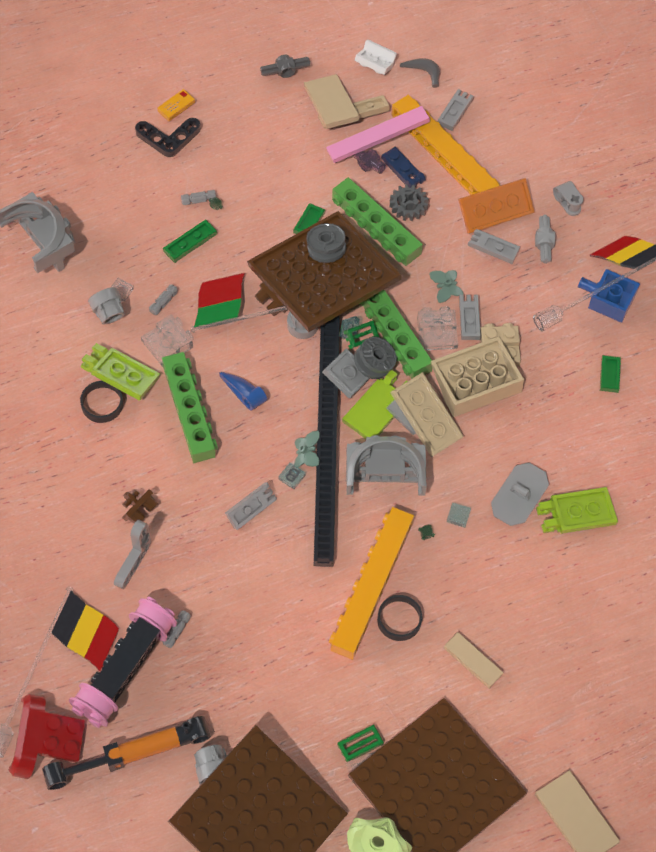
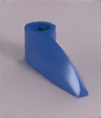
[219,372,267,411]

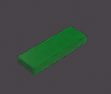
[163,219,217,263]

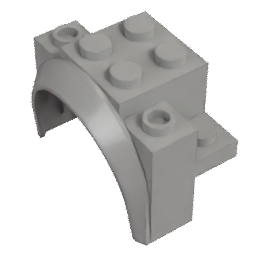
[0,192,75,273]
[346,435,427,496]

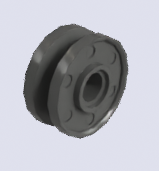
[306,223,346,263]
[354,337,397,379]

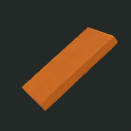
[458,178,535,234]

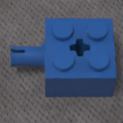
[578,269,640,323]

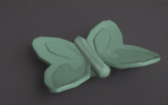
[429,270,464,303]
[294,431,320,468]

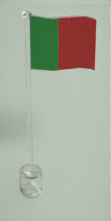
[191,273,287,333]

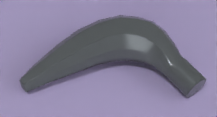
[400,58,440,88]

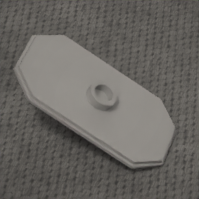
[491,463,549,526]

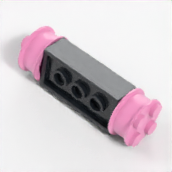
[69,597,177,728]

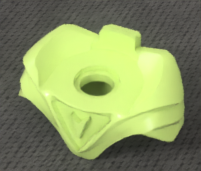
[347,817,412,852]

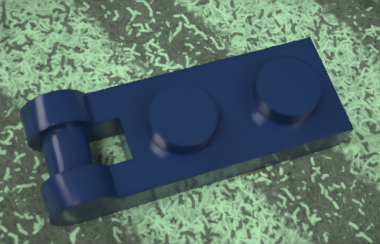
[381,146,426,188]

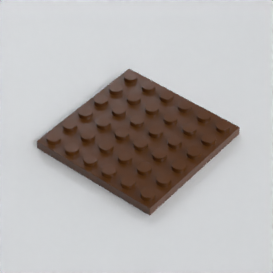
[247,211,402,332]
[348,698,527,852]
[167,725,348,852]

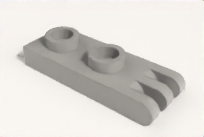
[438,89,474,131]
[468,229,520,264]
[459,295,480,340]
[225,482,277,530]

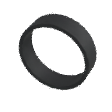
[80,381,123,423]
[377,595,422,641]

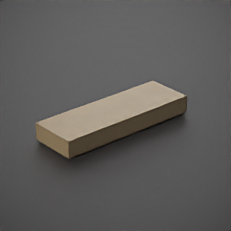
[444,632,503,689]

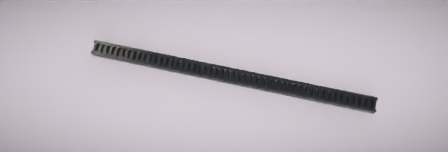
[313,316,339,567]

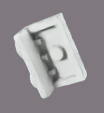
[354,40,397,74]

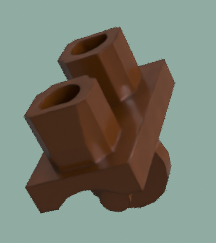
[255,282,288,316]
[122,489,158,524]

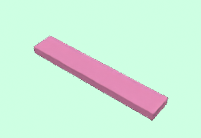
[326,106,430,163]

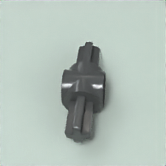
[260,55,310,78]

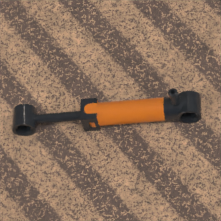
[42,716,211,790]

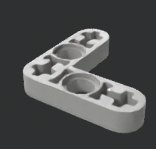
[114,520,151,589]

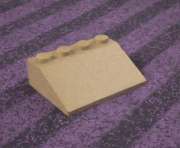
[431,337,524,417]

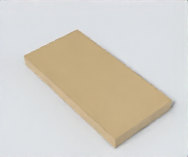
[304,74,359,129]
[390,372,464,457]
[535,770,620,852]

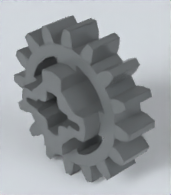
[389,184,428,221]

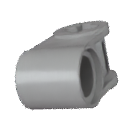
[553,181,583,216]

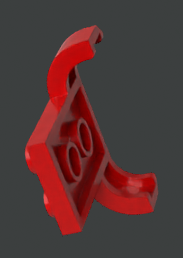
[8,693,85,779]

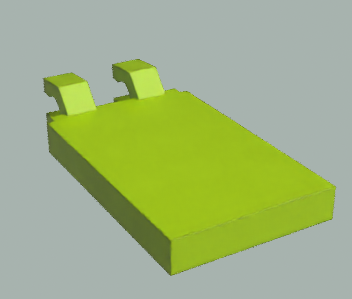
[81,343,160,401]
[342,370,408,439]
[536,487,618,534]

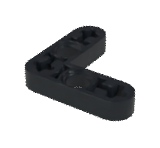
[135,118,201,157]

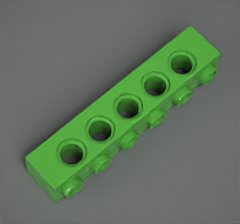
[332,177,423,266]
[359,290,432,379]
[162,352,218,464]

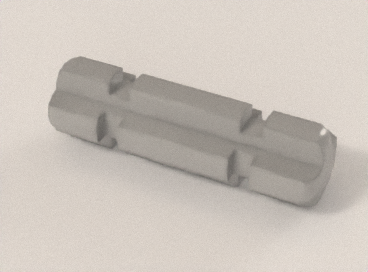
[181,190,216,205]
[149,284,178,315]
[162,610,191,648]

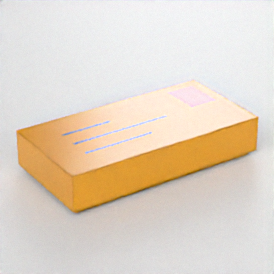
[157,89,195,121]

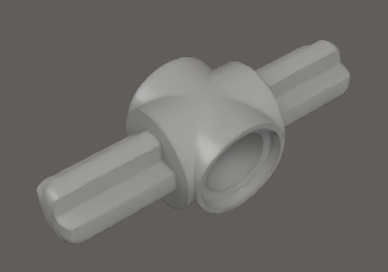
[535,215,555,264]

